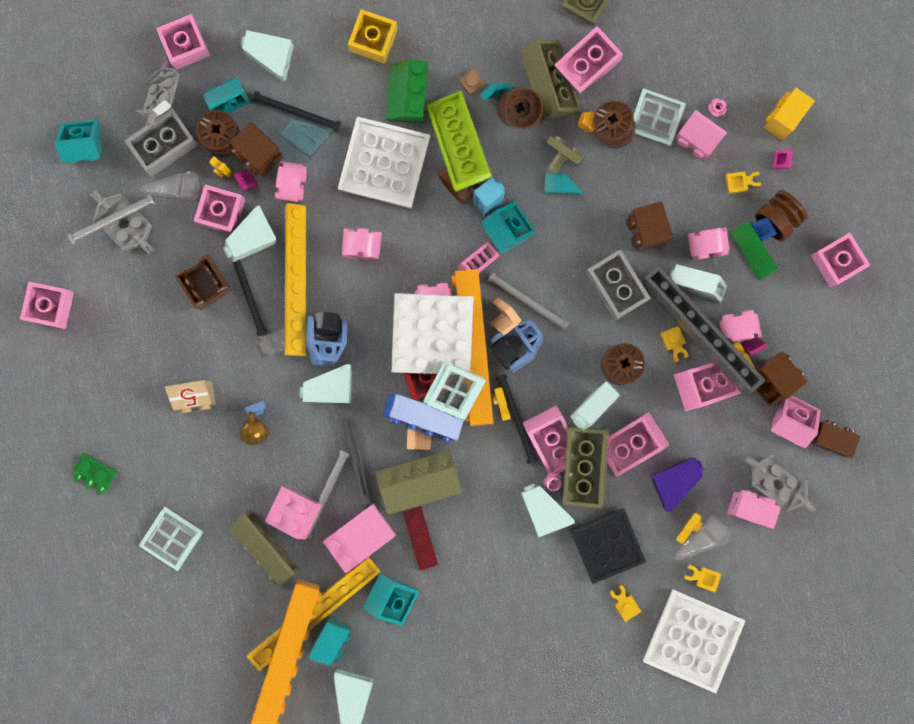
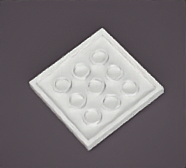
[338,117,430,209]
[392,293,474,374]
[643,589,745,693]

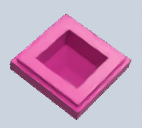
[773,149,793,170]
[234,170,258,190]

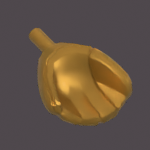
[240,411,270,445]

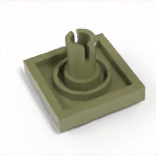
[561,0,609,26]
[547,136,583,174]

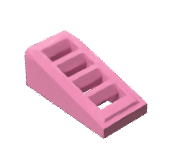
[458,241,500,273]

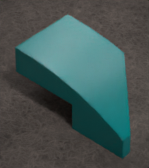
[480,83,515,101]
[545,173,583,195]

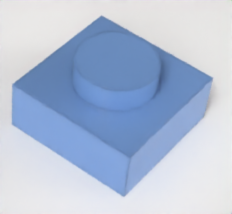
[245,401,268,417]

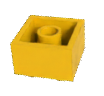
[348,9,398,64]
[764,87,815,141]

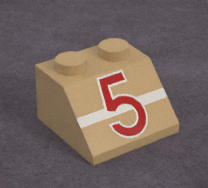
[165,380,216,414]

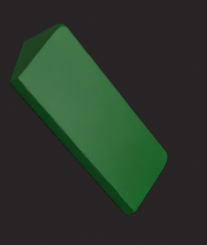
[729,221,778,281]

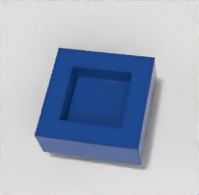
[751,217,778,241]

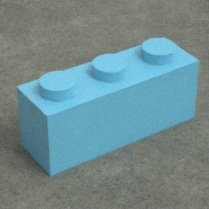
[473,177,505,218]

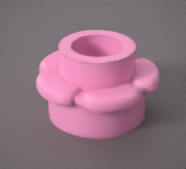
[708,98,727,117]
[543,473,562,491]

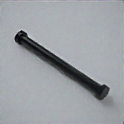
[252,91,341,132]
[233,260,268,336]
[496,374,539,464]

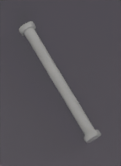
[67,193,156,244]
[487,272,570,332]
[307,450,350,539]

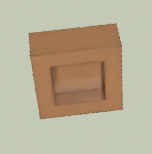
[459,69,485,96]

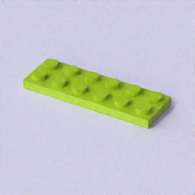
[426,90,492,191]

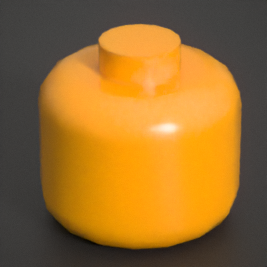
[577,111,595,132]

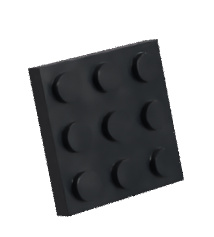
[570,508,646,584]

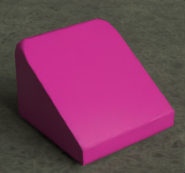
[741,336,767,356]

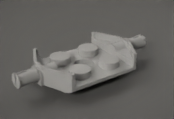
[136,59,180,128]
[90,190,155,255]
[743,455,817,513]

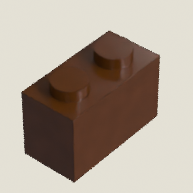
[811,420,861,458]

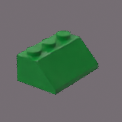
[386,60,428,123]

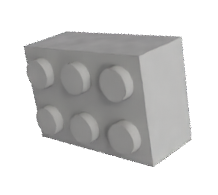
[125,108,199,177]
[585,249,651,320]

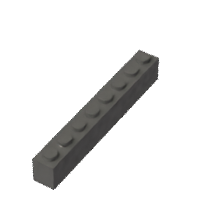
[642,266,766,397]

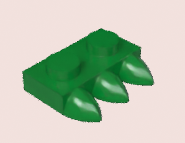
[73,453,118,495]

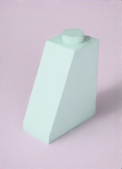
[241,30,293,82]
[223,205,276,262]
[670,264,727,304]
[300,364,352,404]
[570,381,620,430]
[521,484,575,537]
[334,668,374,724]

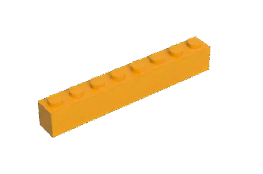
[451,269,493,426]
[250,579,322,724]

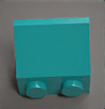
[203,77,251,114]
[55,119,102,163]
[481,201,537,254]
[363,573,420,626]
[308,616,352,665]

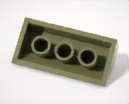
[520,39,582,120]
[563,427,609,509]
[375,450,462,515]
[229,510,300,586]

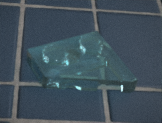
[280,120,333,159]

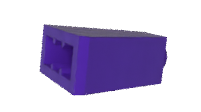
[650,458,704,512]

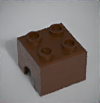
[230,122,284,177]
[626,201,673,252]
[174,255,233,311]
[756,351,807,406]

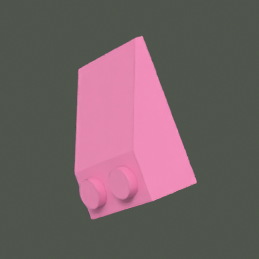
[554,26,623,93]
[674,362,741,411]
[522,406,568,474]
[607,412,670,477]
[323,504,396,573]

